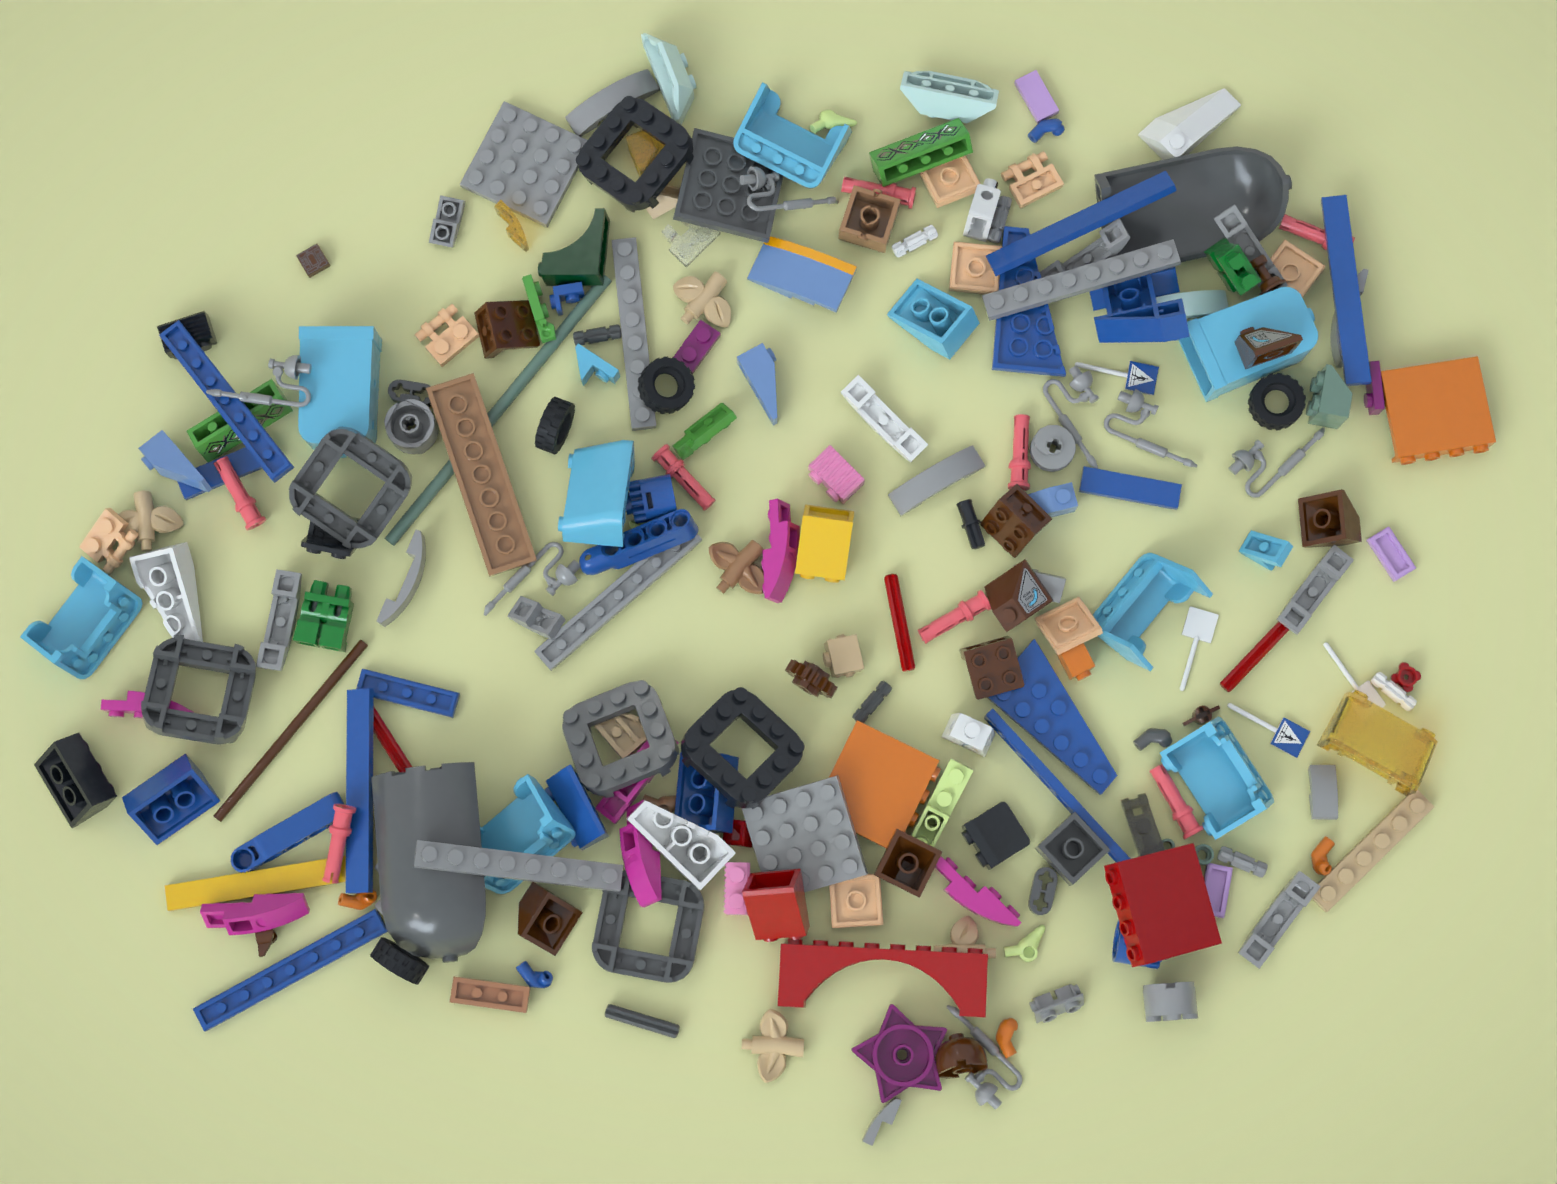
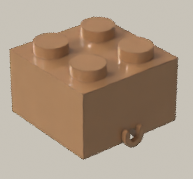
[838,185,901,253]

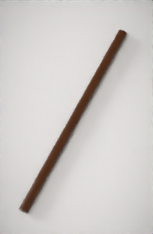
[213,639,368,822]

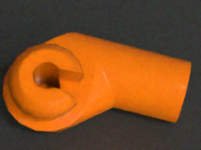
[1311,836,1335,875]
[338,890,378,910]
[996,1018,1018,1058]

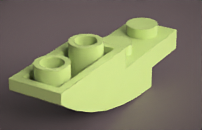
[911,758,974,847]

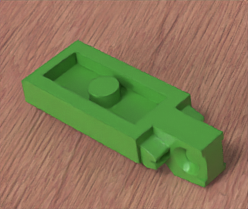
[522,274,556,344]
[672,403,737,460]

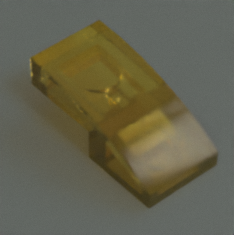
[494,200,529,252]

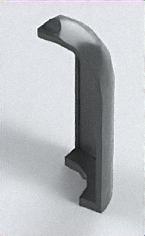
[1094,146,1292,262]
[371,762,486,963]

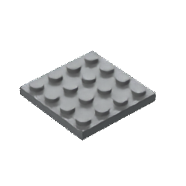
[460,101,587,228]
[742,775,868,892]

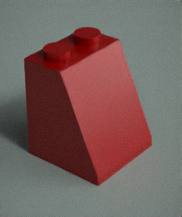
[742,869,810,942]

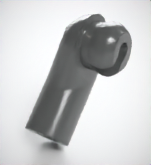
[1133,728,1172,751]

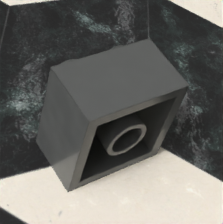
[1035,812,1110,886]

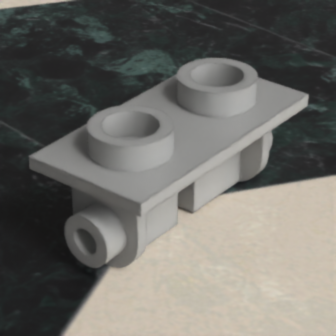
[1029,984,1084,1023]

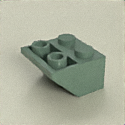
[1306,364,1353,429]

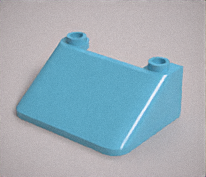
[733,82,852,188]

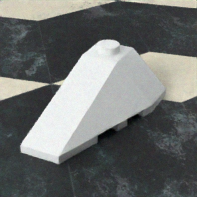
[1138,88,1241,160]
[129,542,203,642]
[627,800,736,890]

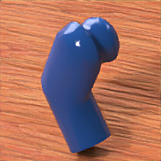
[1028,118,1065,143]
[516,961,553,988]

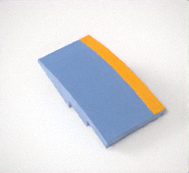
[747,236,857,313]

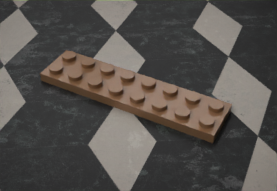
[426,373,537,577]

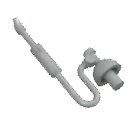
[740,167,839,211]
[206,355,312,407]
[1043,365,1099,469]
[1104,389,1197,467]
[1228,428,1325,498]
[484,542,580,616]
[947,1005,1022,1109]

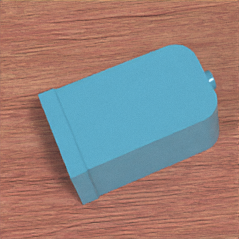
[1178,287,1318,402]
[298,326,382,458]

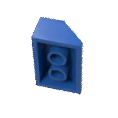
[122,753,220,845]
[674,753,739,833]
[545,764,609,850]

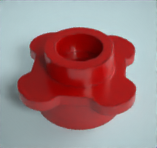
[1391,662,1421,692]

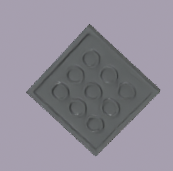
[673,128,783,243]

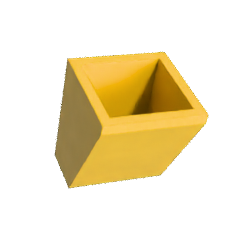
[795,504,854,583]

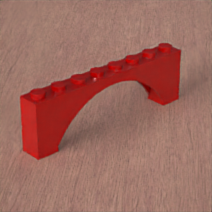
[778,939,988,1018]

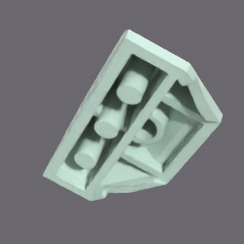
[641,33,697,125]
[900,71,999,123]

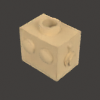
[823,634,864,678]

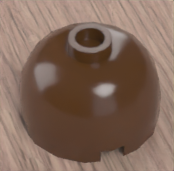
[935,1033,988,1079]

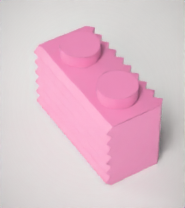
[808,445,865,504]
[723,862,750,915]

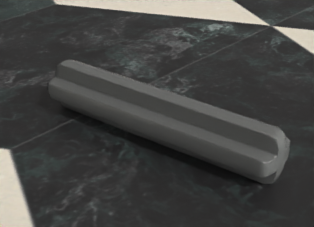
[605,1004,680,1038]

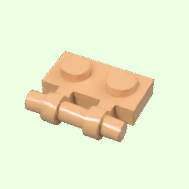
[1001,151,1064,209]
[415,304,479,367]
[79,508,139,574]

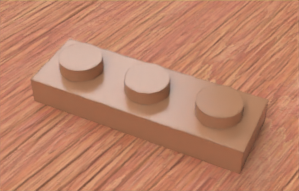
[450,976,531,1013]

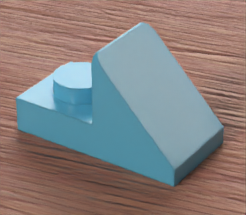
[575,344,620,386]
[1239,530,1293,571]

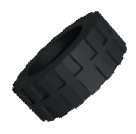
[637,356,695,414]
[1248,373,1306,431]
[535,397,575,455]
[370,937,429,985]

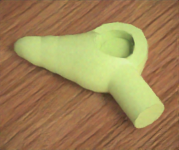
[810,110,857,134]
[1003,925,1045,962]

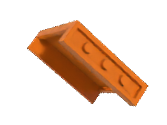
[1381,356,1496,465]
[829,720,941,848]

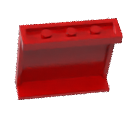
[1104,843,1222,967]

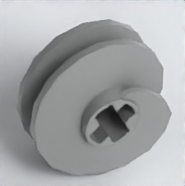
[1030,425,1076,472]

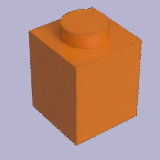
[1056,643,1095,681]

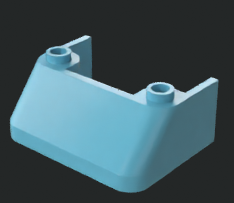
[1093,553,1213,671]

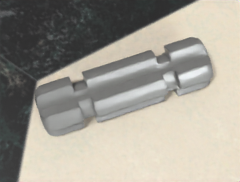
[987,196,1012,243]
[1217,846,1268,877]

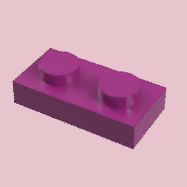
[674,320,721,374]
[1364,361,1385,415]

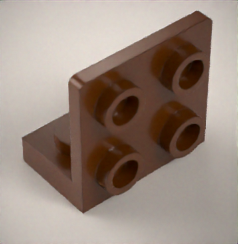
[474,300,540,359]
[980,484,1052,558]
[959,636,1025,700]

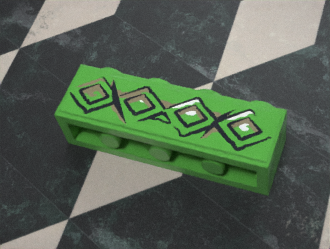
[869,118,973,187]
[187,379,293,462]

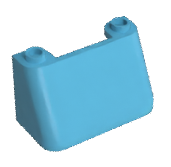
[558,440,635,547]
[20,556,143,679]
[1160,716,1274,840]
[480,774,576,894]

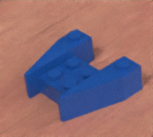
[1090,267,1190,343]

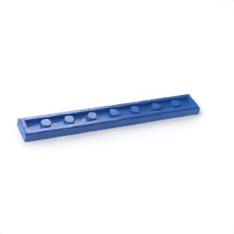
[986,171,1177,276]
[1321,195,1372,387]
[159,320,295,483]
[346,688,374,894]
[984,709,1131,862]
[193,909,388,1032]

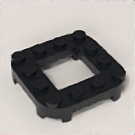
[576,96,694,212]
[681,687,805,809]

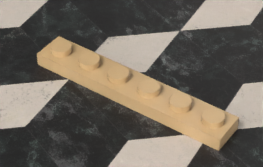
[1312,788,1434,912]

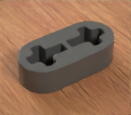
[388,380,432,407]
[1028,867,1057,915]

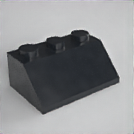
[34,733,117,828]

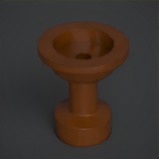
[1250,254,1286,296]

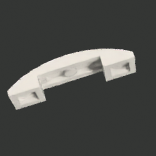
[841,375,928,463]

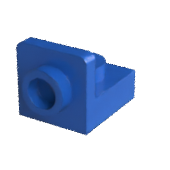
[549,282,585,316]

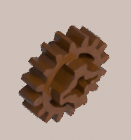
[785,659,838,698]

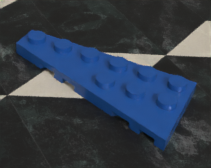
[992,226,1066,377]
[987,639,1118,795]

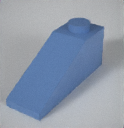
[737,343,777,426]
[138,430,212,492]
[1028,482,1078,517]

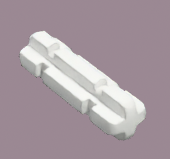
[892,225,938,258]
[1371,672,1417,711]

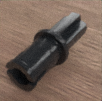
[956,499,985,549]

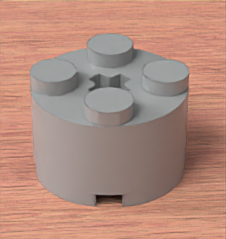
[384,399,439,454]
[1143,981,1198,1022]

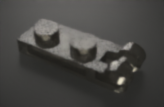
[1121,793,1165,857]

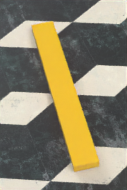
[165,856,346,911]

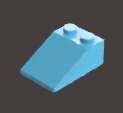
[887,279,980,360]

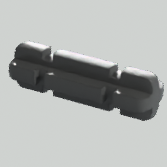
[573,324,621,345]
[853,681,892,723]

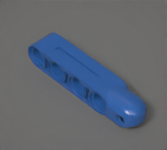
[579,509,698,575]
[230,792,344,873]

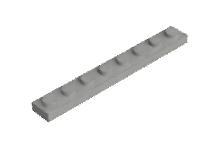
[612,237,657,431]
[982,239,1181,321]
[534,534,702,671]
[413,840,623,892]

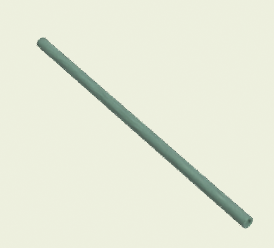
[384,275,612,546]

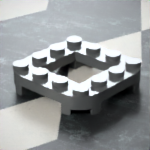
[289,427,412,549]
[141,635,256,745]
[562,680,679,798]
[592,870,704,983]

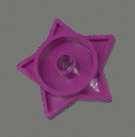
[851,1004,947,1103]

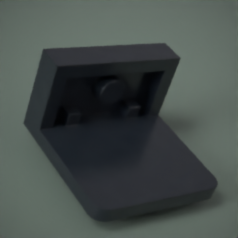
[301,517,360,559]
[961,802,1030,870]

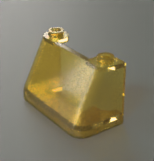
[1317,690,1438,796]

